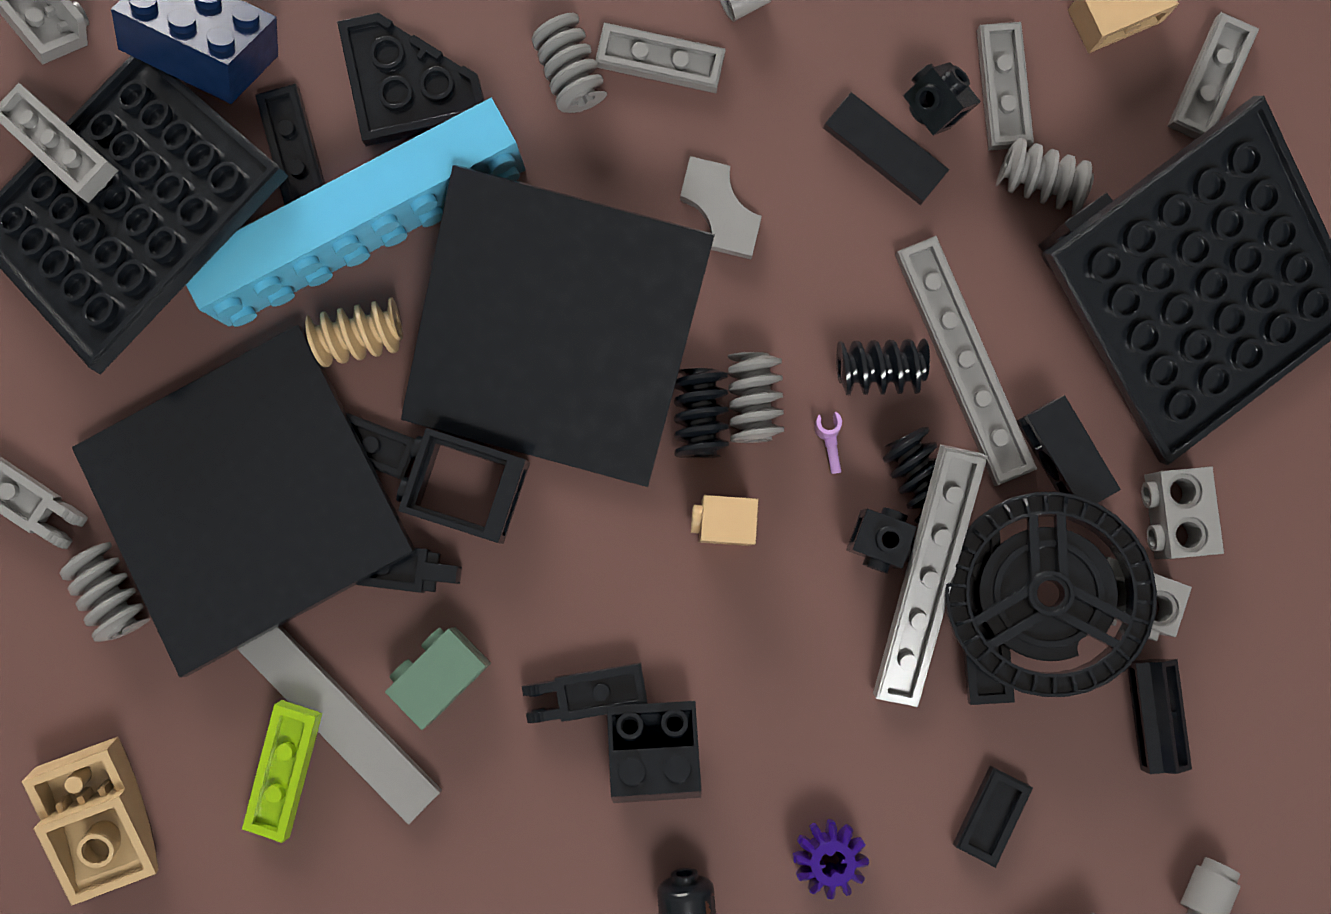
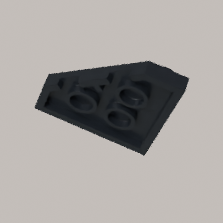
[337,13,484,146]

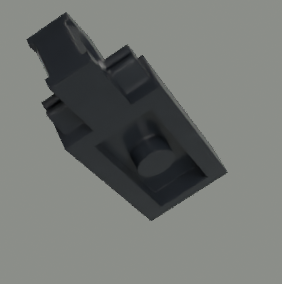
[356,548,462,593]

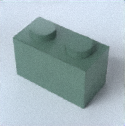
[385,627,491,730]

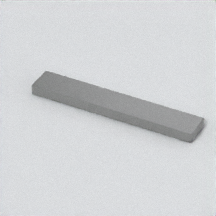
[895,236,1037,486]
[873,444,988,707]
[238,626,442,825]

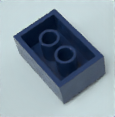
[111,0,278,104]

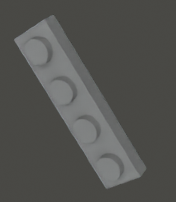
[0,83,118,203]

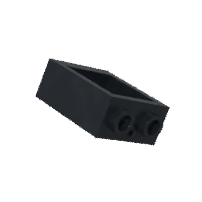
[396,428,530,544]

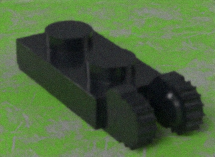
[522,662,648,724]

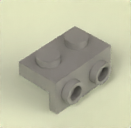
[0,0,89,65]

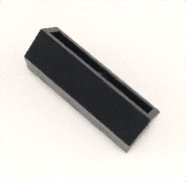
[1127,659,1192,774]

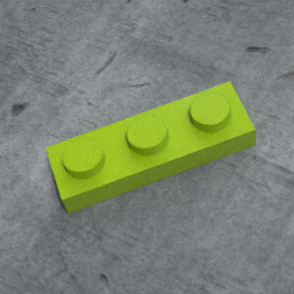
[242,700,322,843]

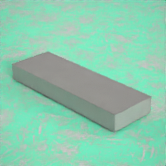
[1167,12,1259,139]
[595,22,726,93]
[977,22,1034,150]

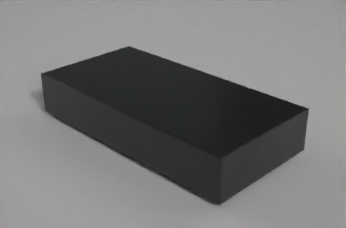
[953,766,1033,868]

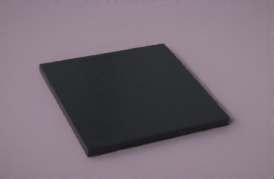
[0,56,288,375]
[1043,96,1331,465]
[401,165,715,487]
[72,325,416,678]

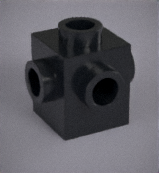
[903,62,981,136]
[846,507,917,574]

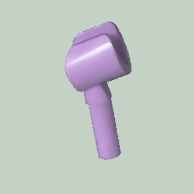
[815,412,842,474]

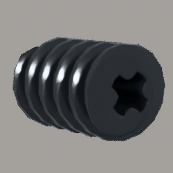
[836,339,930,396]
[674,368,729,458]
[883,427,938,525]

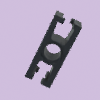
[1017,395,1121,503]

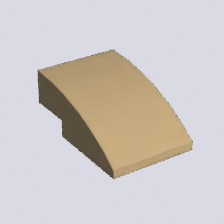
[21,736,159,906]

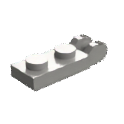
[0,456,88,550]

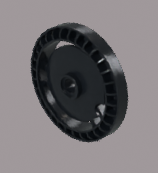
[945,492,1157,697]

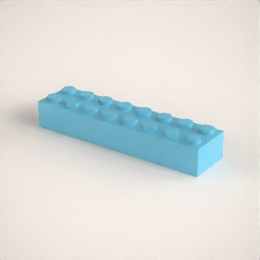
[186,97,526,327]

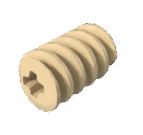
[305,297,403,367]

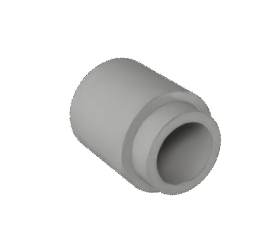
[1180,857,1241,914]

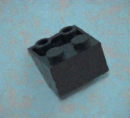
[607,701,702,803]

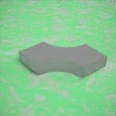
[680,156,762,259]

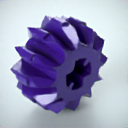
[792,819,869,900]

